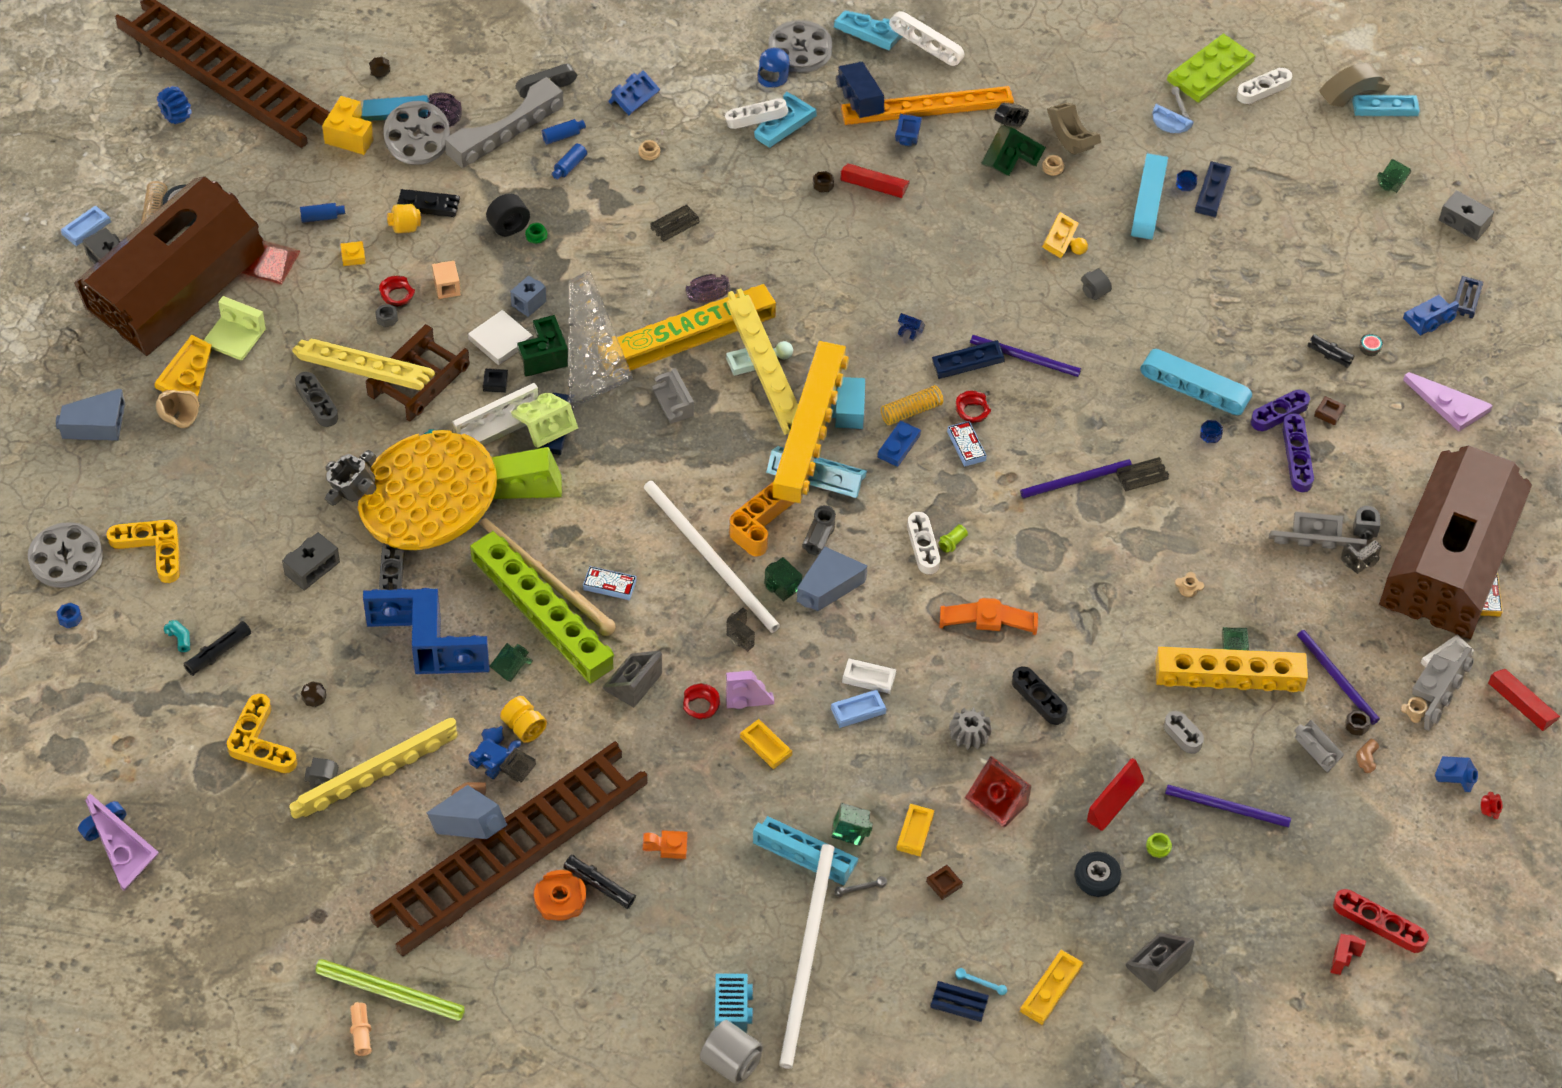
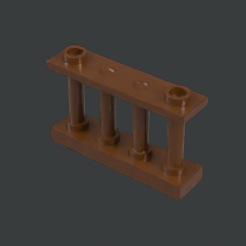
[366,324,470,422]

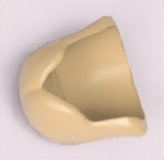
[156,390,200,428]

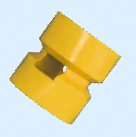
[500,696,547,743]

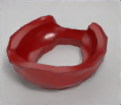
[379,276,415,306]
[956,391,991,423]
[683,683,720,720]

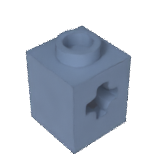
[510,275,546,317]

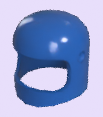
[757,47,790,88]

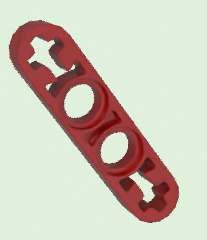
[1333,889,1429,953]

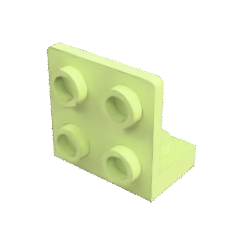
[204,296,266,360]
[511,393,578,448]

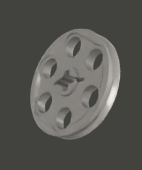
[769,20,832,73]
[384,101,450,165]
[28,523,103,588]

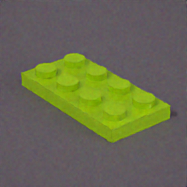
[1167,33,1255,103]

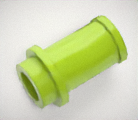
[938,524,968,553]

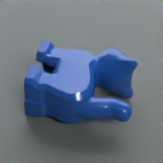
[468,726,521,779]

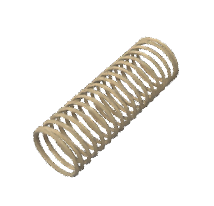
[141,181,168,224]

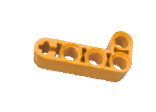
[729,481,795,556]

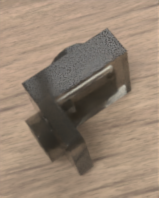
[1341,540,1382,574]
[726,608,755,652]

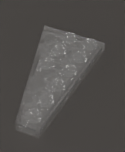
[568,271,633,408]

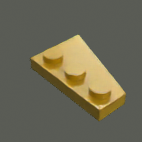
[154,335,212,397]

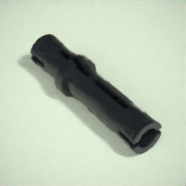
[183,621,251,676]
[563,855,636,909]

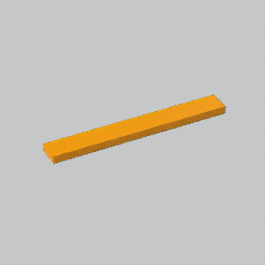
[841,86,1014,125]

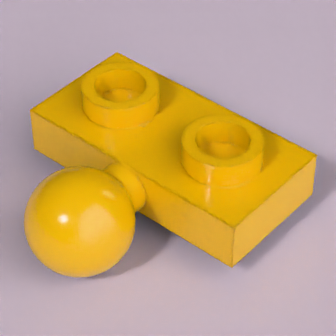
[1042,212,1088,258]

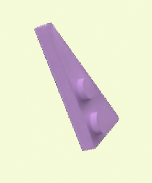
[1403,372,1493,432]
[85,794,159,891]

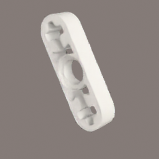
[1237,68,1292,104]
[725,99,788,129]
[907,512,940,574]

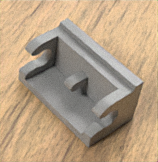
[652,368,694,424]

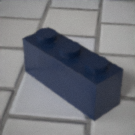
[836,61,884,118]

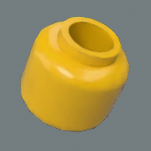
[387,204,421,233]

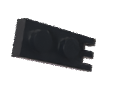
[397,189,460,217]

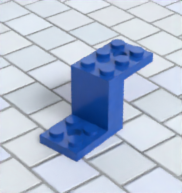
[363,588,490,674]

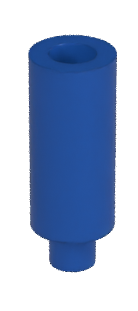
[541,119,586,145]
[552,143,587,179]
[300,203,345,223]

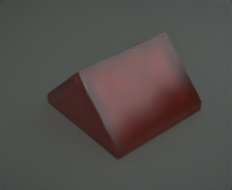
[242,240,300,284]
[965,756,1032,827]

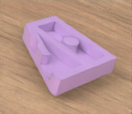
[726,671,774,709]

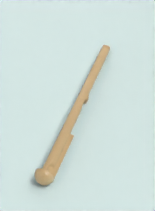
[480,518,616,636]

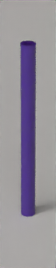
[970,335,1081,377]
[1020,459,1132,499]
[1297,630,1380,725]
[1165,785,1291,828]

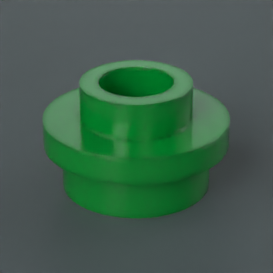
[525,223,548,244]

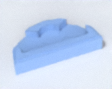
[1152,104,1193,133]

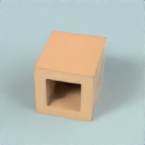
[432,261,461,299]

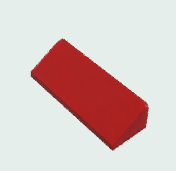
[840,163,910,198]
[1488,669,1560,731]
[1087,758,1144,831]

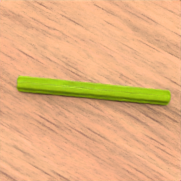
[315,959,465,1021]

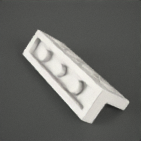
[452,383,538,446]

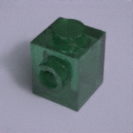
[764,557,802,602]
[831,803,873,846]

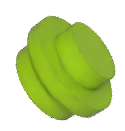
[1146,833,1172,858]

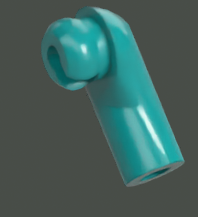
[163,620,190,653]

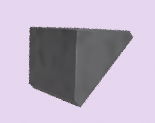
[602,651,662,708]
[1125,933,1195,992]

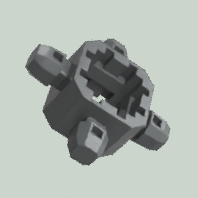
[325,450,377,506]

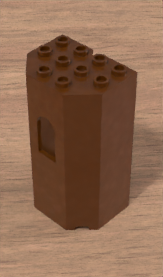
[74,176,265,356]
[1379,445,1532,639]

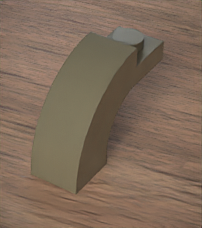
[1319,63,1391,107]
[1047,102,1101,155]

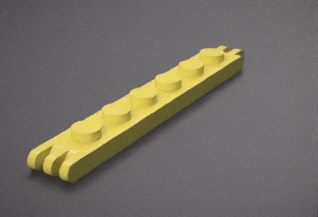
[727,289,798,435]
[292,338,435,390]
[289,718,457,819]

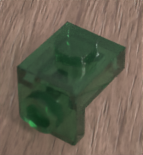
[1377,158,1411,193]
[489,643,533,682]

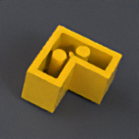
[322,96,373,155]

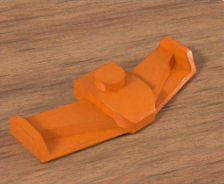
[939,598,1038,635]

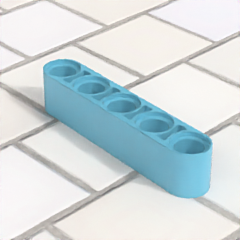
[1131,153,1168,240]
[1140,349,1252,415]

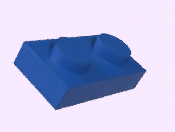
[877,420,921,467]

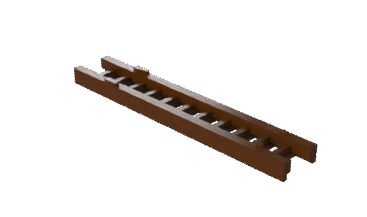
[115,0,330,148]
[370,741,648,957]

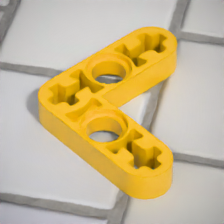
[106,520,180,583]
[227,693,297,773]

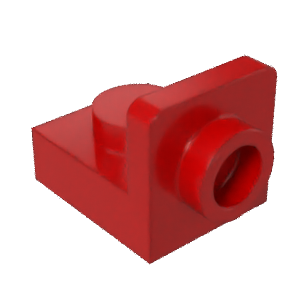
[1330,934,1366,975]

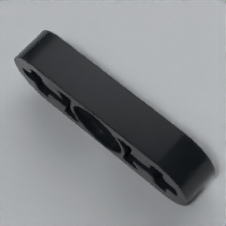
[994,103,1029,127]
[1012,666,1068,725]

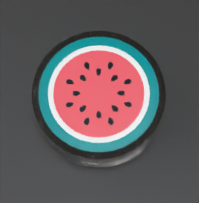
[1359,334,1383,356]

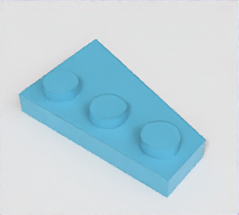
[834,10,909,51]
[754,92,817,148]

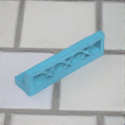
[766,446,867,498]
[753,816,858,886]

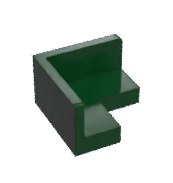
[981,125,1046,176]
[517,315,569,377]

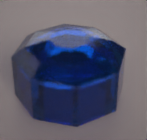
[1176,170,1197,191]
[1200,420,1223,443]

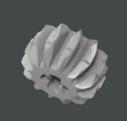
[949,707,992,750]

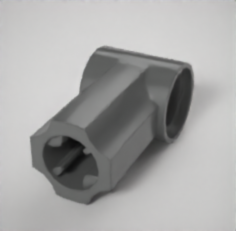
[802,505,836,556]

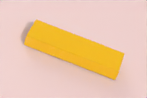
[1020,950,1084,1025]

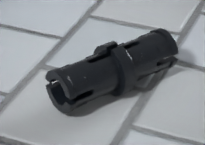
[1308,334,1355,368]

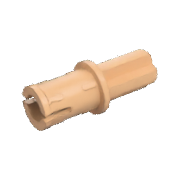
[350,1002,372,1056]

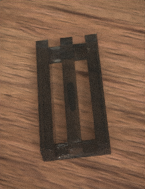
[650,204,700,242]
[1116,457,1169,491]

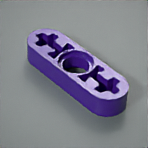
[1251,389,1310,431]

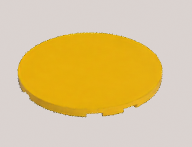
[357,430,497,550]

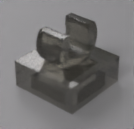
[500,748,536,783]

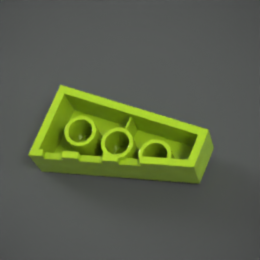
[491,447,562,499]

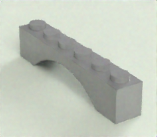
[445,77,564,169]

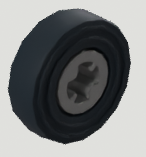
[1075,851,1121,897]

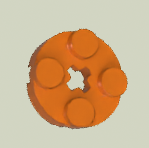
[534,870,586,921]

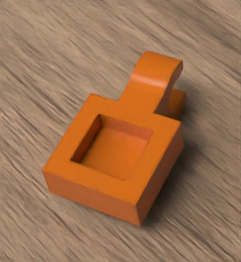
[643,830,687,859]

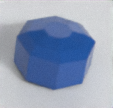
[56,603,82,628]

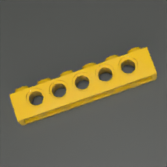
[1155,647,1308,692]

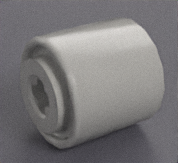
[700,1020,763,1084]

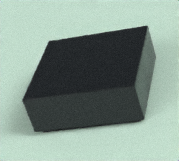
[482,368,508,393]

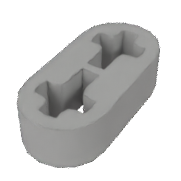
[1164,711,1204,754]

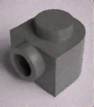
[1081,268,1112,300]
[1353,506,1380,540]
[305,757,339,788]

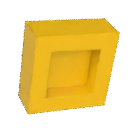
[340,241,366,266]

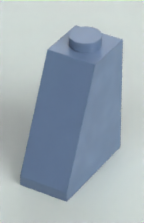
[56,389,125,441]
[797,547,868,611]
[426,785,507,839]

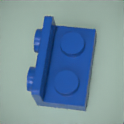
[608,70,661,116]
[1403,294,1459,336]

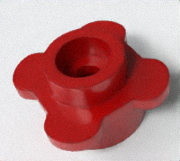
[1481,792,1503,819]

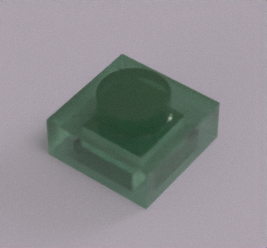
[1222,627,1249,651]

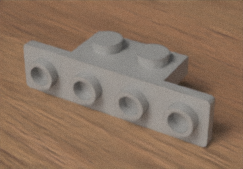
[1268,512,1367,551]
[1412,647,1474,731]

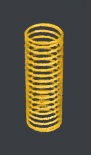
[881,385,943,425]

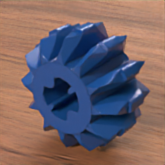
[157,86,192,124]

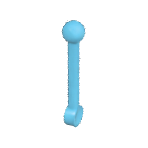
[955,968,1007,995]

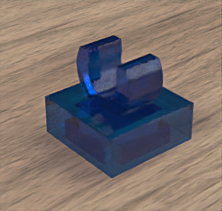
[898,313,925,341]

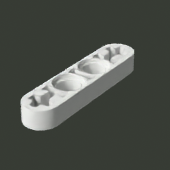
[889,11,964,66]

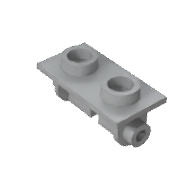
[1295,720,1344,773]

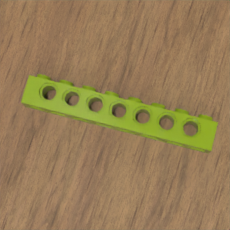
[470,531,614,684]

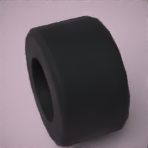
[486,193,530,237]

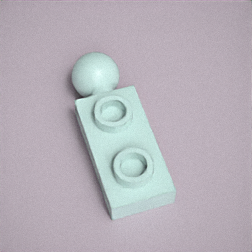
[726,341,793,376]

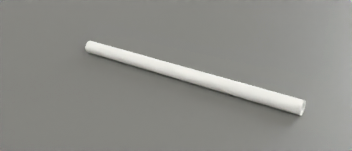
[644,481,780,633]
[779,844,834,1069]

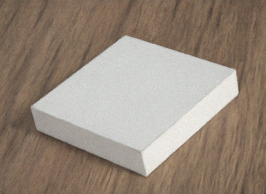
[468,310,533,365]

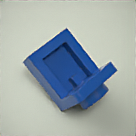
[895,114,922,146]
[1435,756,1478,792]

